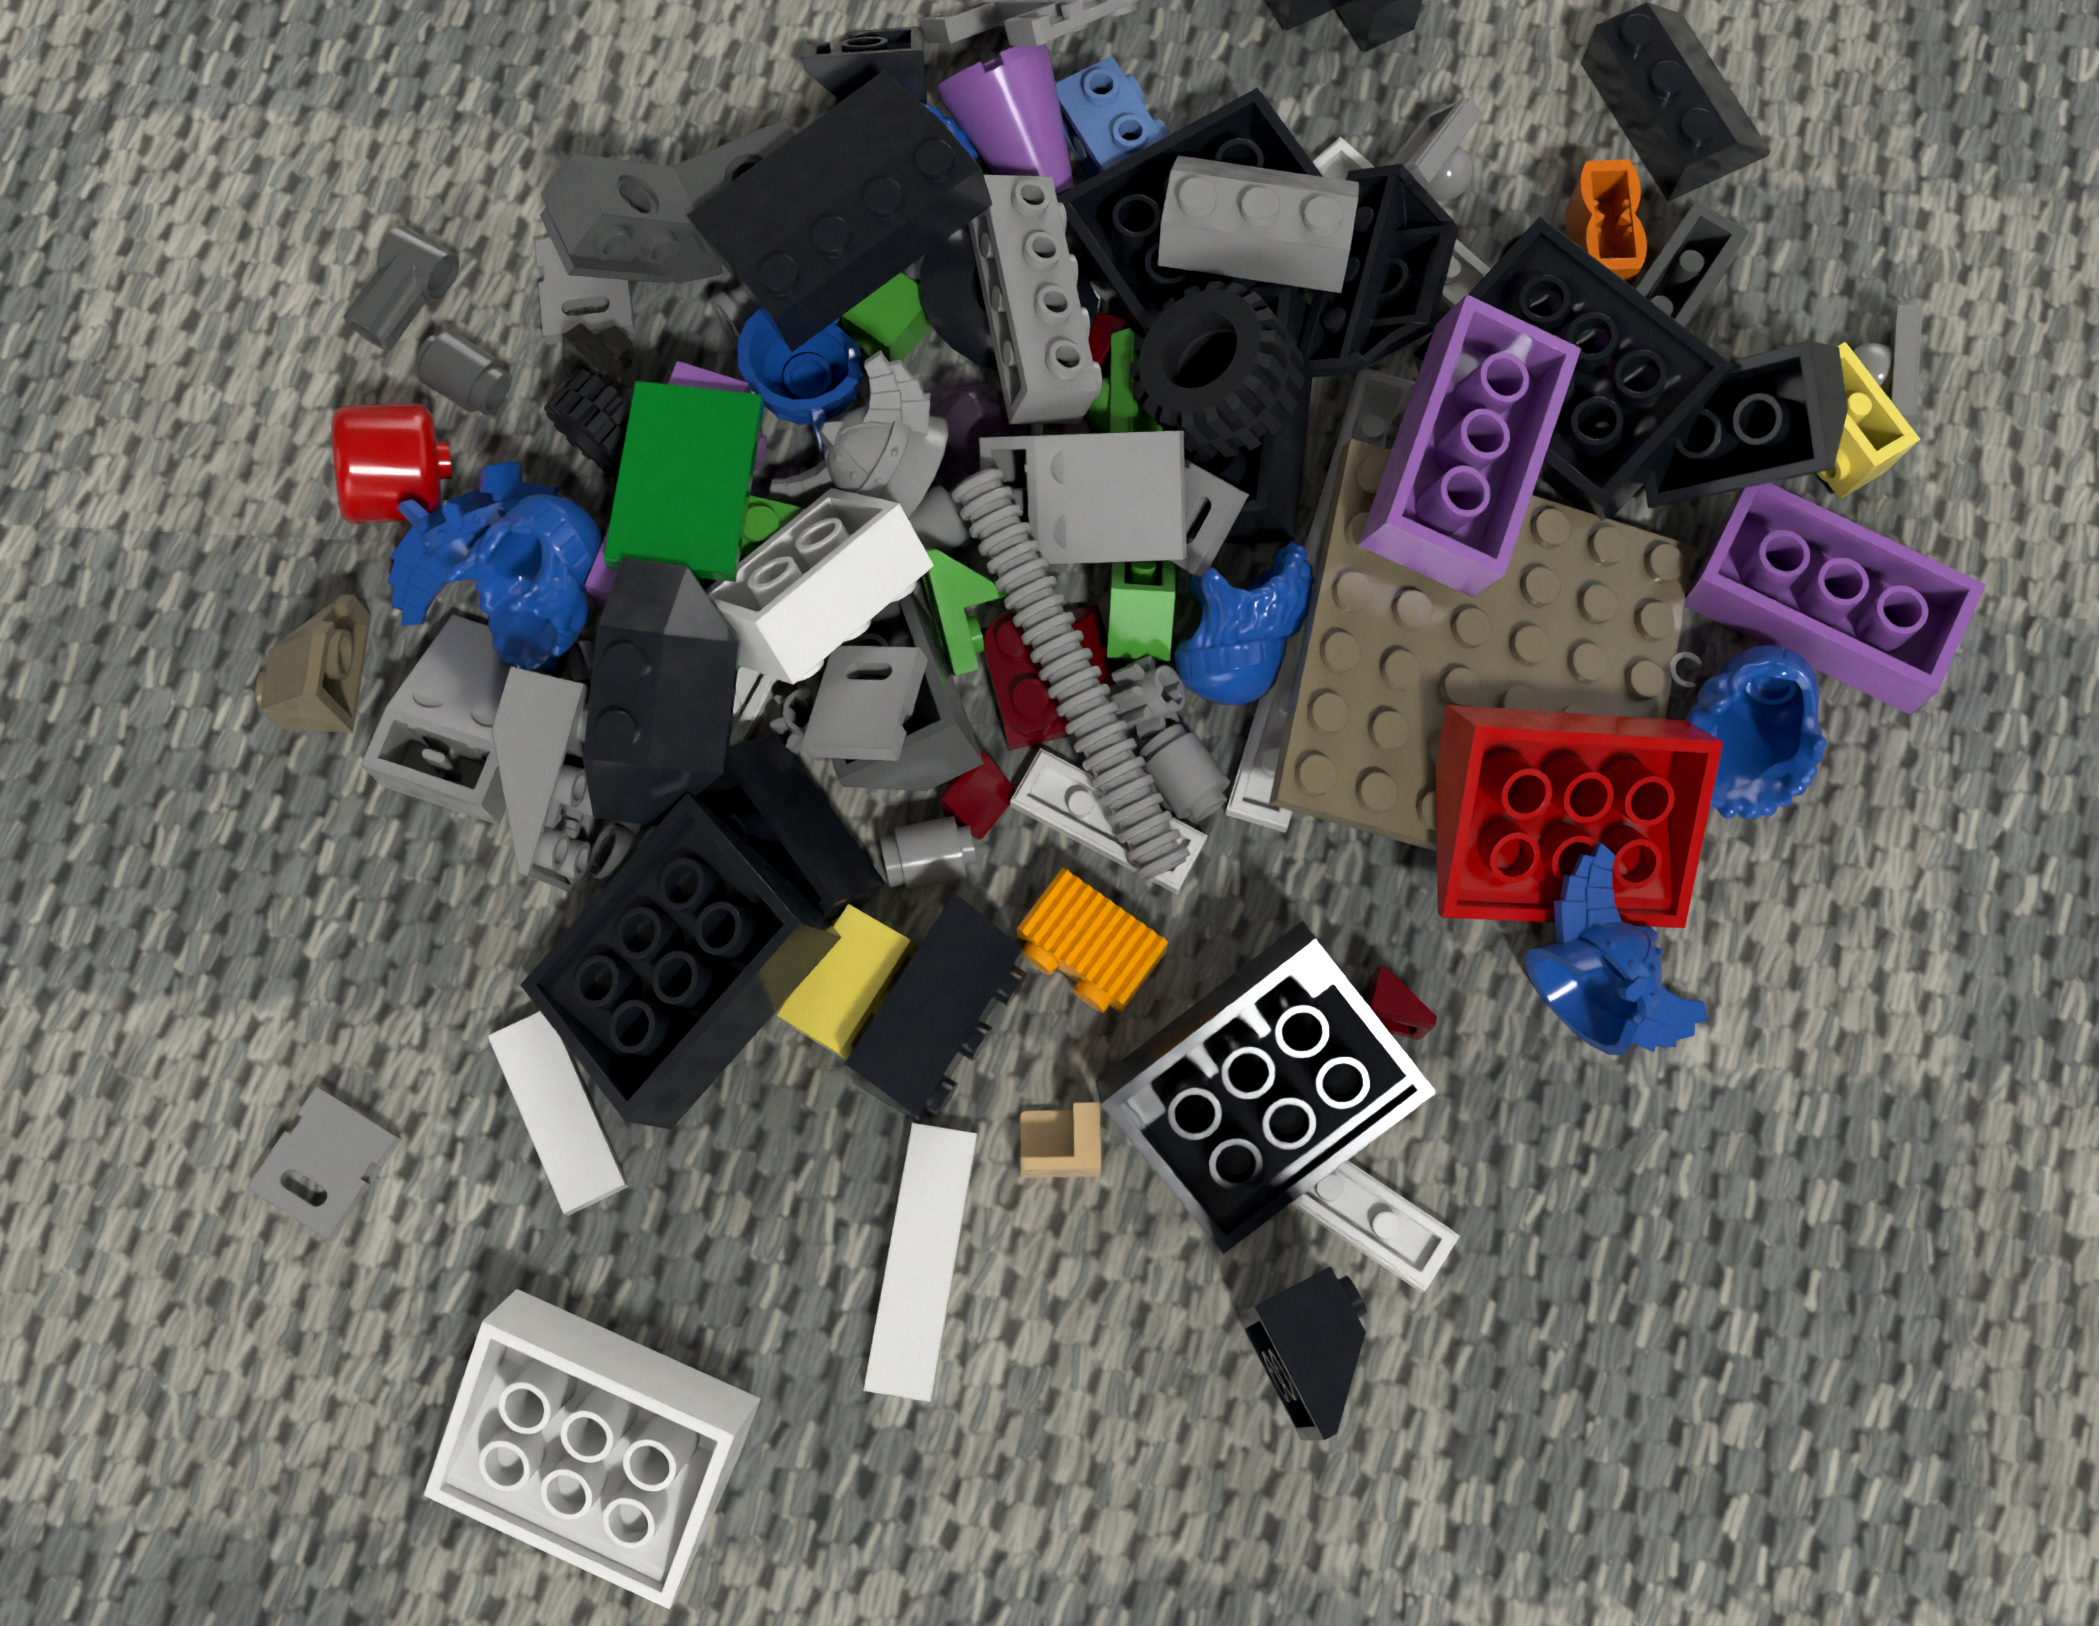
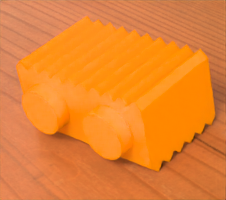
[1016,867,1168,1014]

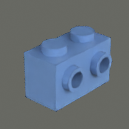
[1056,56,1170,179]

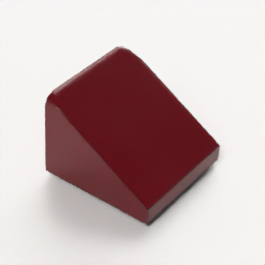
[941,751,1015,840]
[1365,965,1437,1040]

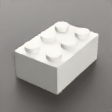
[705,488,934,685]

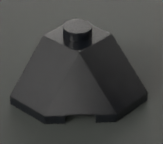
[803,27,928,105]

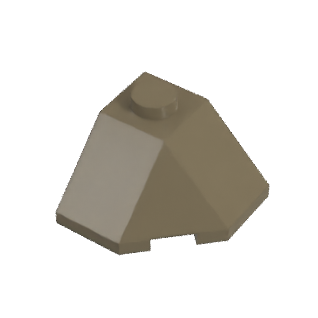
[255,594,371,733]

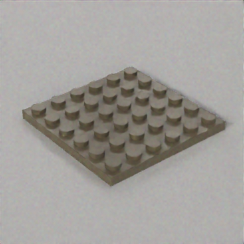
[1269,439,1694,852]

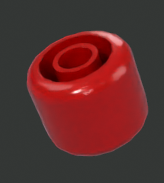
[331,403,452,524]

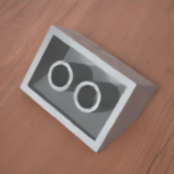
[1158,156,1359,293]

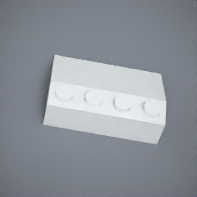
[424,1289,761,1609]

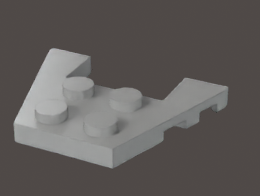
[920,0,1138,46]

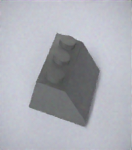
[806,592,984,791]

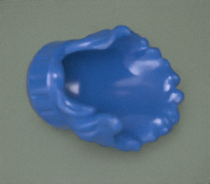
[445,494,603,672]
[1174,542,1315,705]
[1685,646,1827,820]

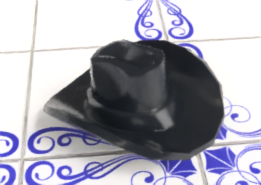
[920,223,1099,371]

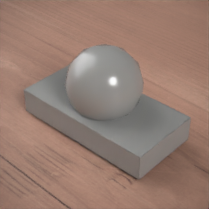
[1388,97,1482,202]
[1853,305,1922,429]

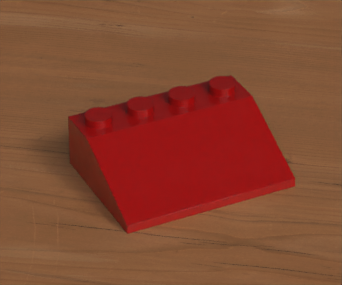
[1436,705,1723,928]

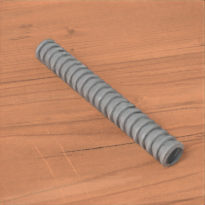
[952,468,1190,880]

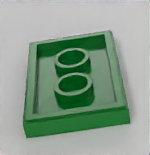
[603,381,765,582]

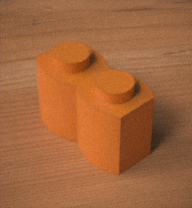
[1565,159,1647,286]

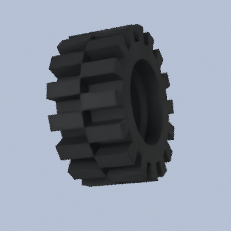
[544,370,631,480]

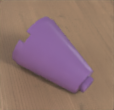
[937,44,1075,196]

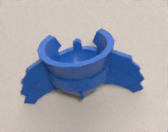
[737,310,865,460]
[387,462,580,626]
[1525,842,1709,1056]

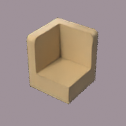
[1020,1102,1101,1178]

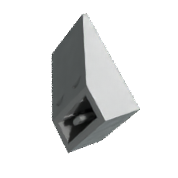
[979,431,1187,565]
[361,615,569,825]
[492,666,594,893]

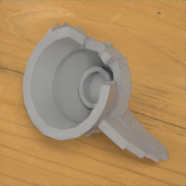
[767,350,948,519]

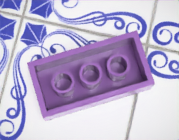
[1358,294,1581,597]
[1684,483,1986,715]

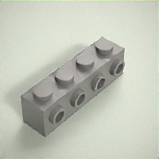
[968,175,1102,424]

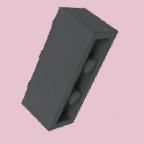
[1636,201,1749,329]

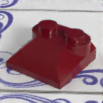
[981,605,1116,751]

